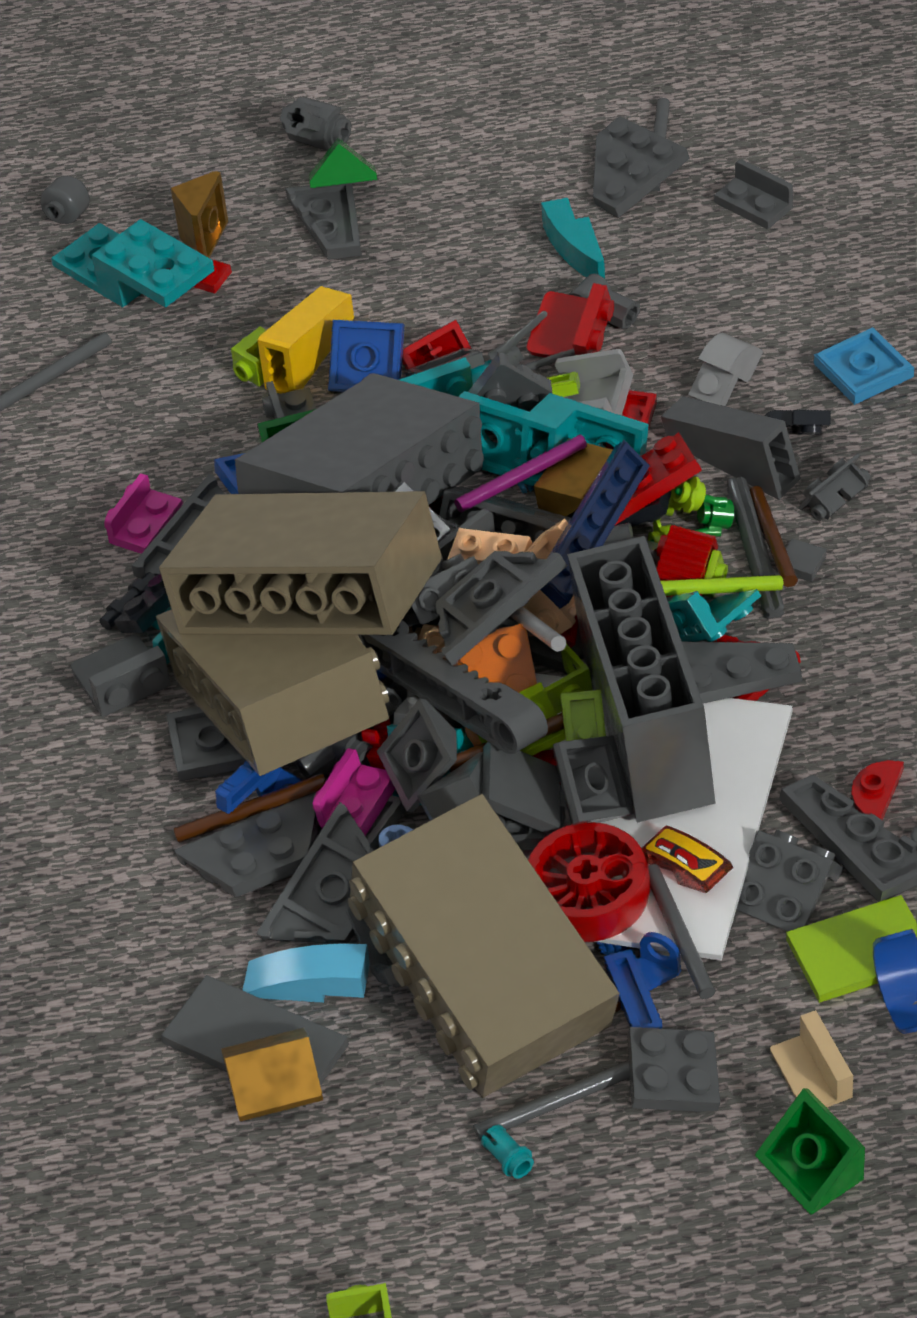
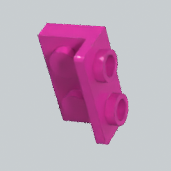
[104,473,183,554]
[313,748,395,836]

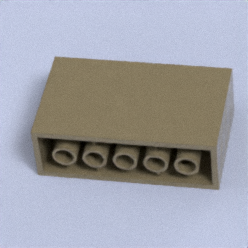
[159,491,442,635]
[156,609,389,776]
[348,794,620,1098]

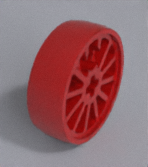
[528,822,650,942]

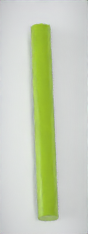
[661,575,784,596]

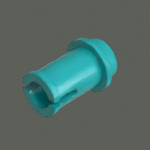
[481,1125,534,1179]

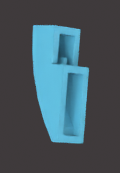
[242,943,370,1003]

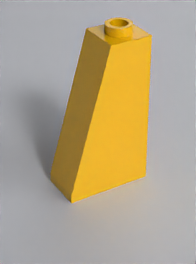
[257,286,354,394]

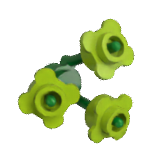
[648,476,734,543]

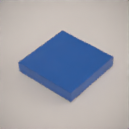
[328,320,405,392]

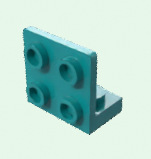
[666,589,761,642]

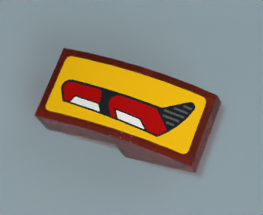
[641,825,733,893]

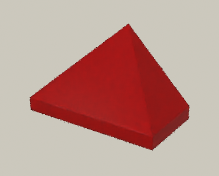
[402,320,472,370]

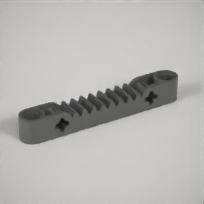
[359,621,548,754]

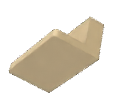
[770,1010,853,1107]

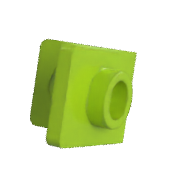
[544,643,593,714]
[326,1283,392,1318]

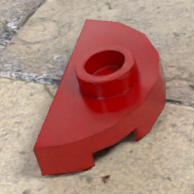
[851,760,904,820]

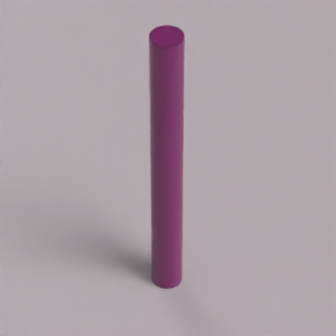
[454,434,587,513]

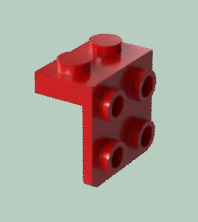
[526,283,614,358]

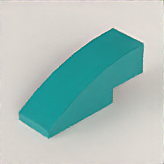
[541,198,605,279]

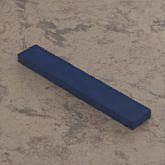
[540,440,650,609]

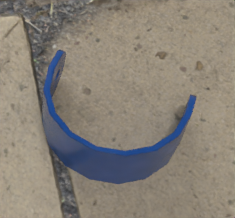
[873,929,917,1034]

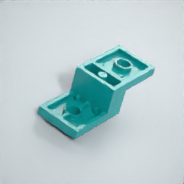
[51,219,215,308]
[458,391,649,486]

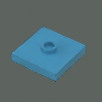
[814,327,914,405]

